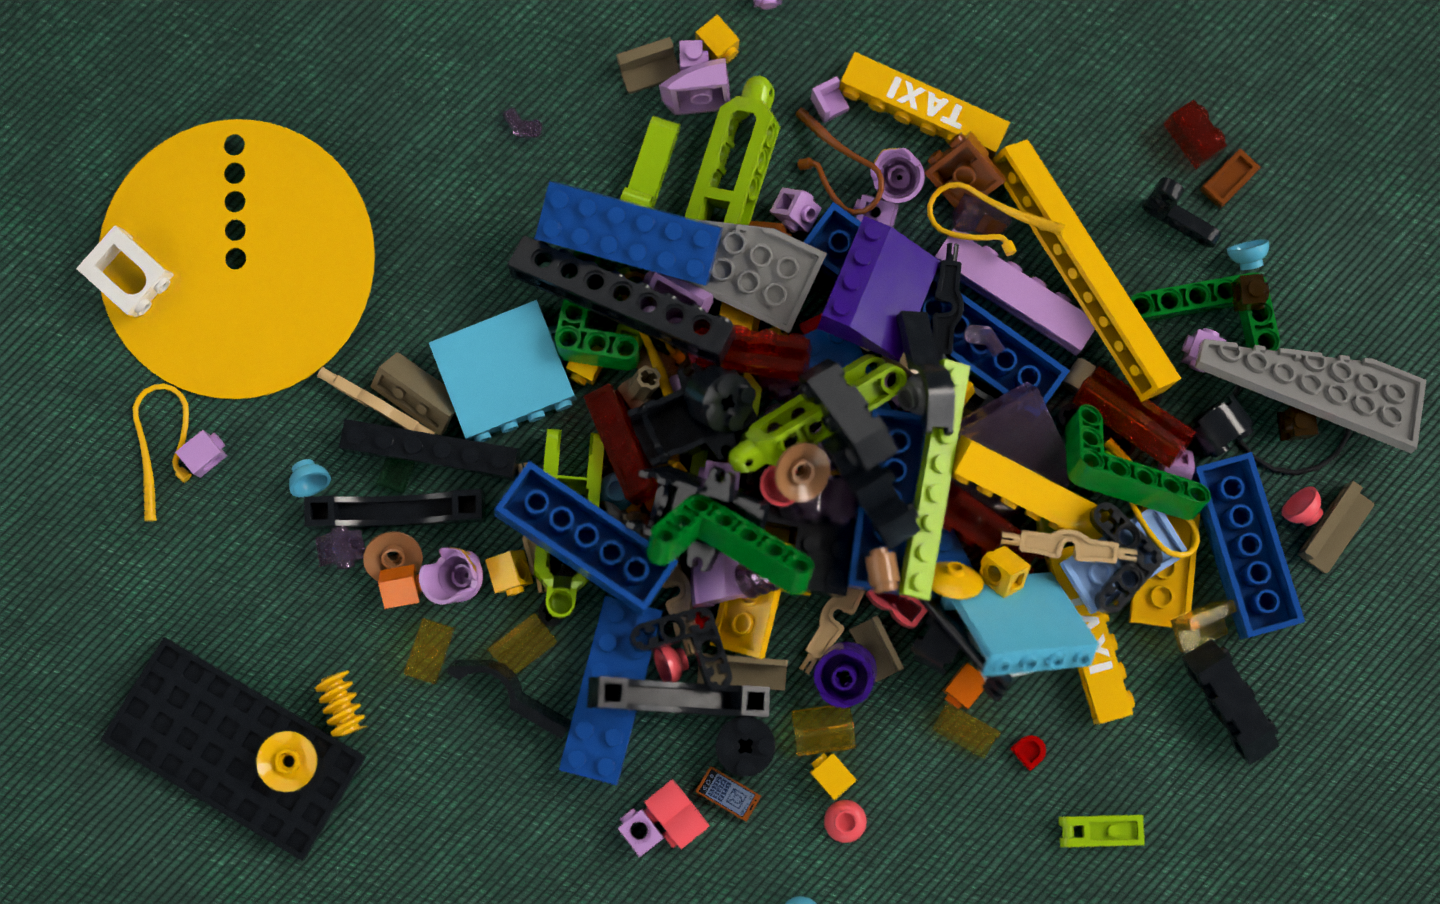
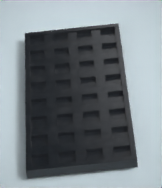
[100,637,367,861]

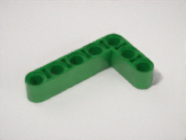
[555,250,640,371]
[1130,272,1280,351]
[1065,404,1211,520]
[647,494,814,595]

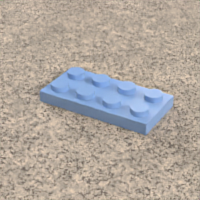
[1059,508,1188,614]

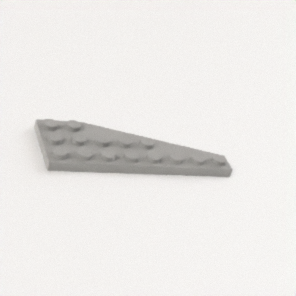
[684,219,827,333]
[1195,339,1426,454]

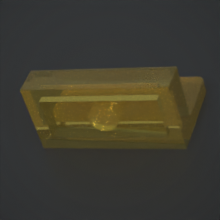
[1170,600,1237,652]
[488,613,557,674]
[404,618,455,684]
[931,703,1001,759]
[791,705,856,756]

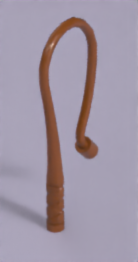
[796,108,884,215]

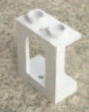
[76,225,174,318]

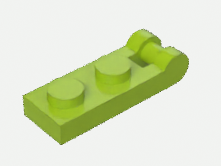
[1058,814,1145,847]

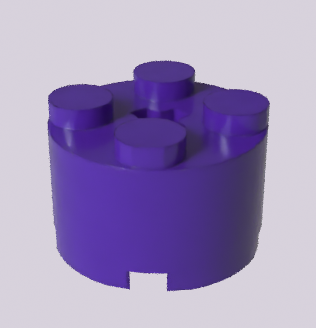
[814,642,877,708]

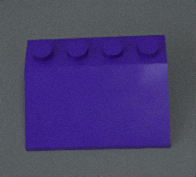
[817,216,940,362]

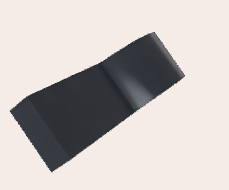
[896,311,955,436]
[446,660,572,739]

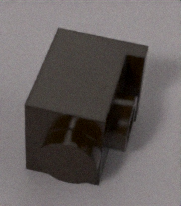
[1231,274,1269,312]
[1277,407,1318,441]

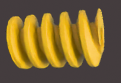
[315,670,368,737]

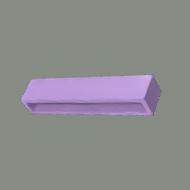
[935,229,1095,356]

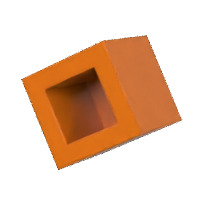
[378,564,422,609]
[942,663,985,710]

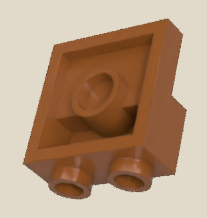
[924,131,1006,215]

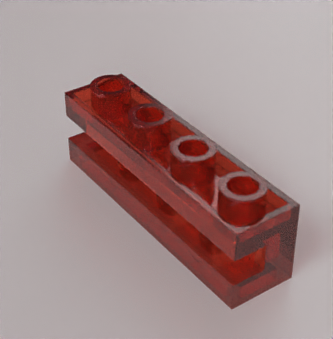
[688,325,813,381]
[1072,366,1196,468]
[583,384,658,506]
[943,481,1045,574]

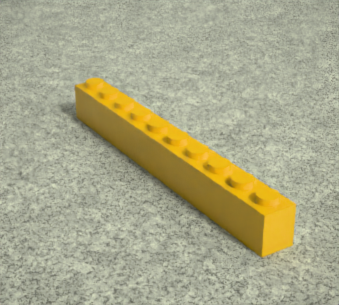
[991,139,1181,402]

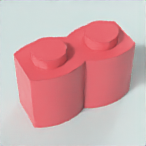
[865,591,928,629]
[644,779,710,849]

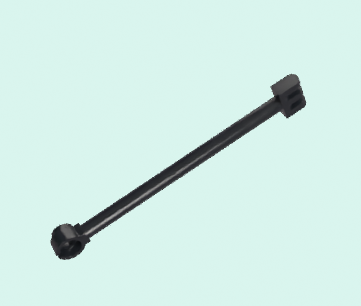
[918,595,1013,701]

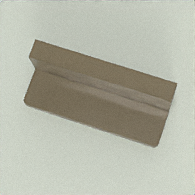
[370,352,456,435]
[1297,481,1374,574]
[697,654,788,691]

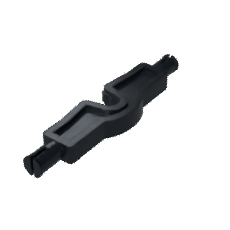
[932,243,964,360]

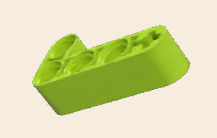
[620,116,680,208]

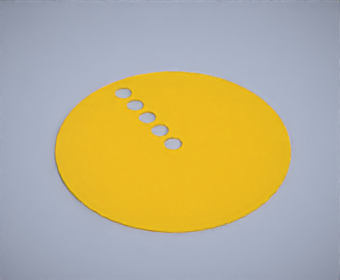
[99,119,375,399]

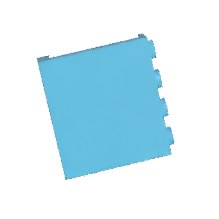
[429,300,577,442]
[940,572,1099,677]

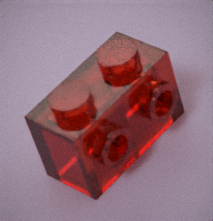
[1163,99,1227,170]

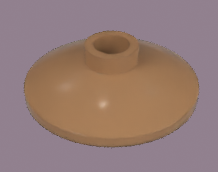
[775,442,830,502]
[363,532,423,581]

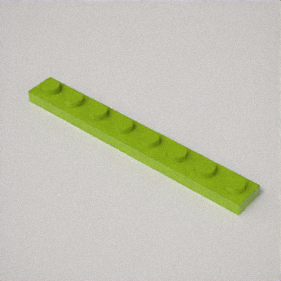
[898,359,971,600]

